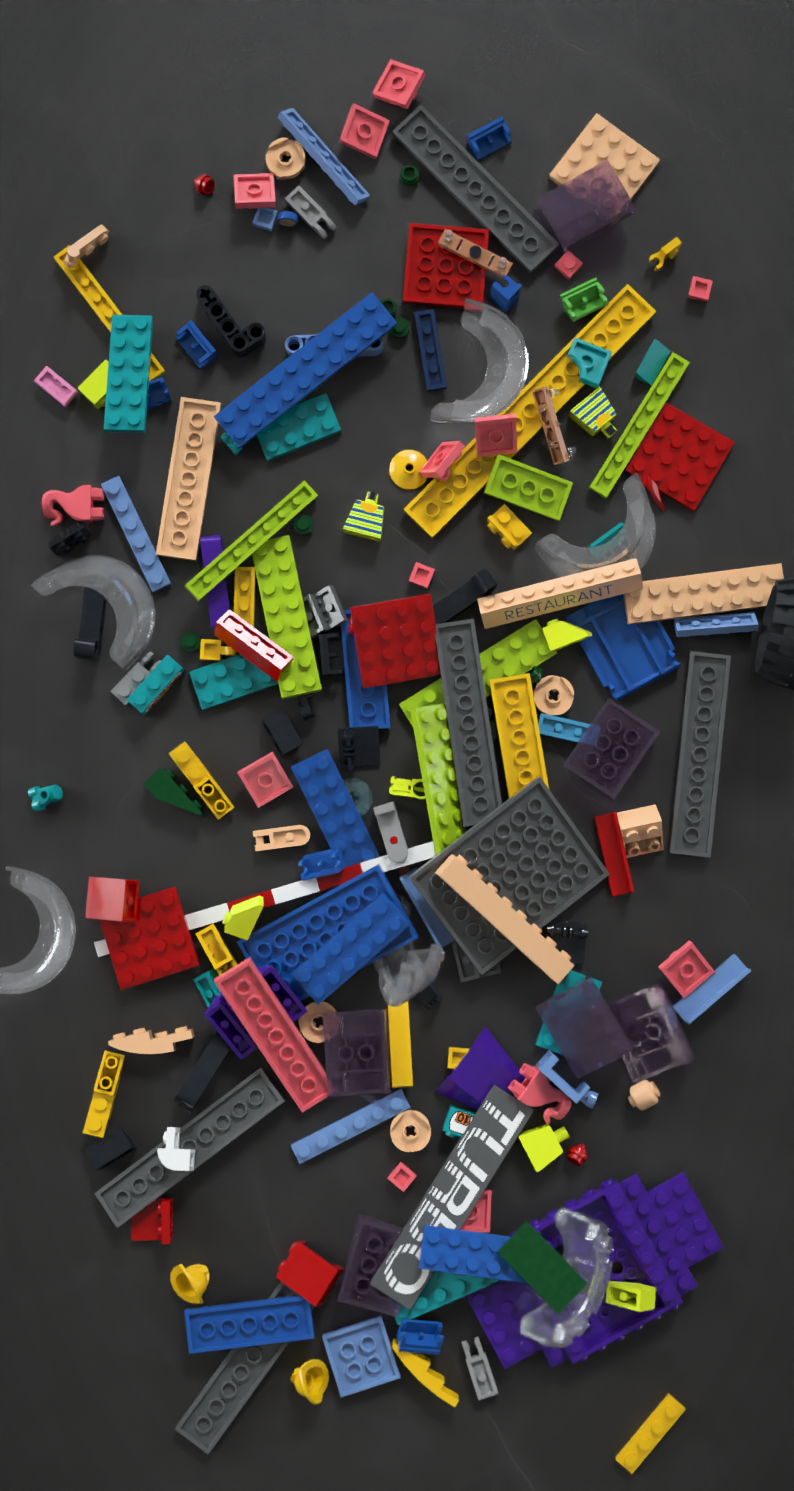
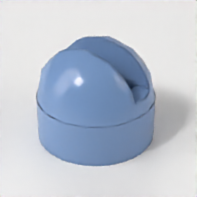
[583,1091,599,1109]

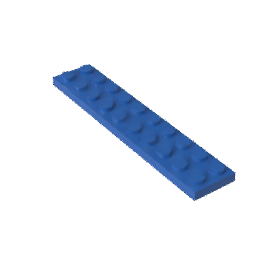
[214,292,397,449]

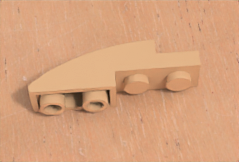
[108,1026,195,1054]

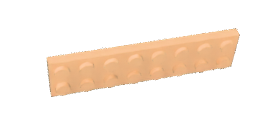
[156,397,221,561]
[623,563,784,625]

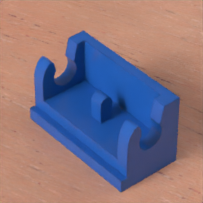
[467,116,512,161]
[490,275,522,313]
[175,320,218,370]
[147,377,172,410]
[298,847,346,881]
[396,1319,444,1355]

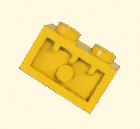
[487,504,532,550]

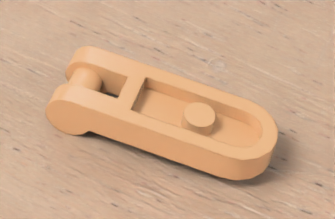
[64,225,109,268]
[253,825,311,851]

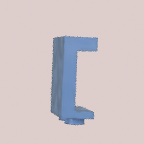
[536,1050,590,1104]

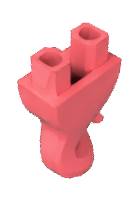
[42,485,104,527]
[508,1063,572,1124]

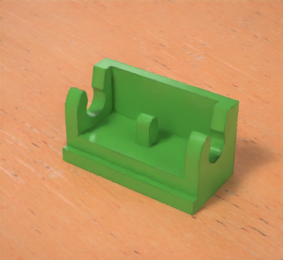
[560,277,608,321]

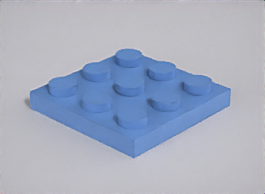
[322,1315,401,1397]

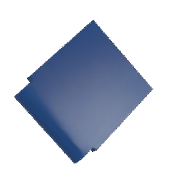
[565,594,681,701]

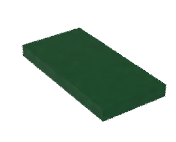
[497,1221,588,1315]

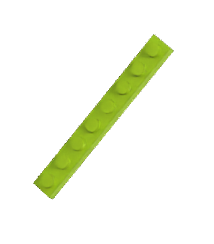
[589,352,690,499]
[185,480,318,601]

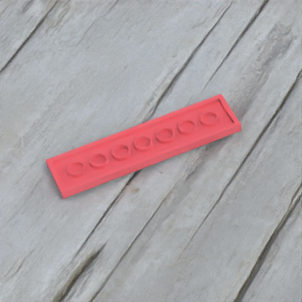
[214,957,337,1112]

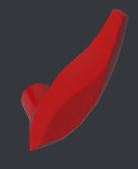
[638,477,666,511]

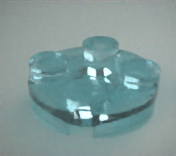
[343,778,373,817]

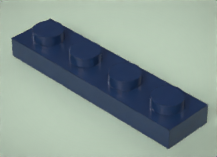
[414,309,447,392]

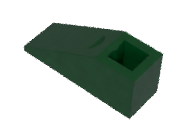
[143,767,204,816]

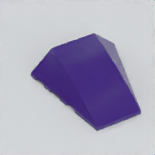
[435,1026,526,1111]

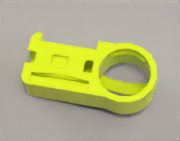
[389,776,426,800]

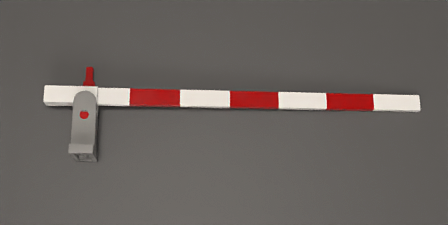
[94,801,436,957]

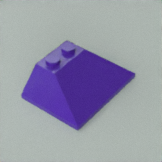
[204,965,308,1060]

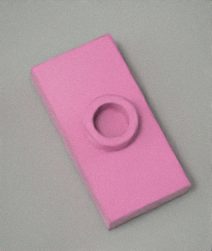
[34,366,78,408]

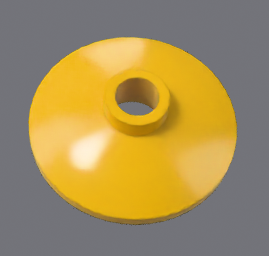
[389,450,427,490]

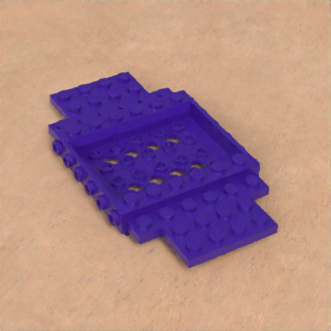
[466,1172,724,1369]

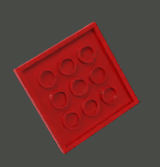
[403,223,489,310]
[624,402,735,512]
[350,593,441,688]
[99,886,200,990]

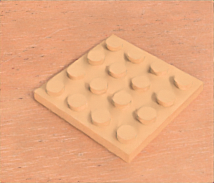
[549,113,660,224]

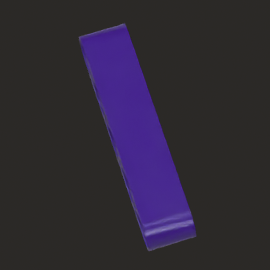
[200,535,231,634]

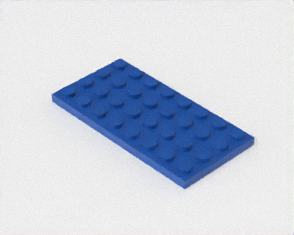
[237,864,419,1001]

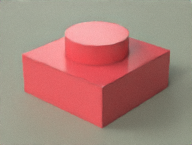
[554,250,583,280]
[687,276,713,302]
[409,562,435,589]
[388,1162,417,1192]

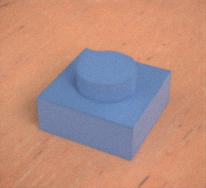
[253,208,278,232]

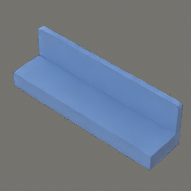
[399,867,454,951]
[672,954,751,1024]

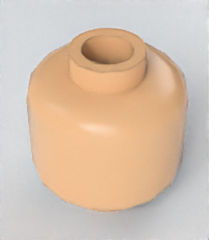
[628,1080,660,1111]

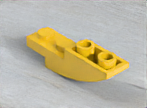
[169,741,235,820]
[83,1050,125,1138]

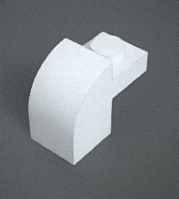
[158,1127,195,1171]

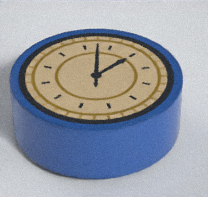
[277,211,298,227]

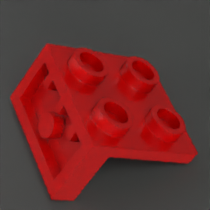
[131,1197,173,1244]

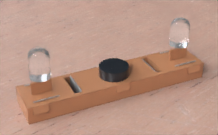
[438,229,513,278]
[532,386,577,465]

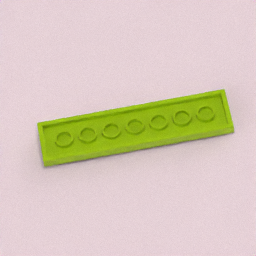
[252,535,322,699]
[399,619,557,727]
[410,703,467,855]

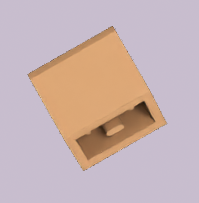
[617,805,664,858]

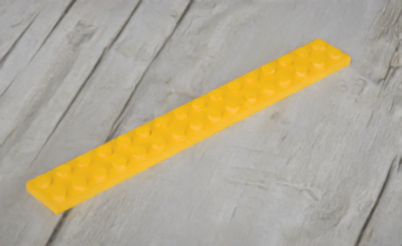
[404,284,656,538]

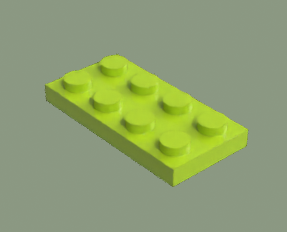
[484,454,573,521]

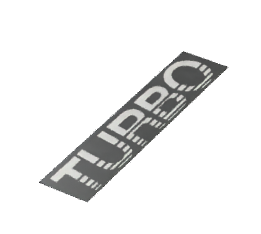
[370,1085,534,1309]

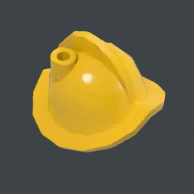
[170,1264,210,1304]
[290,1359,329,1405]

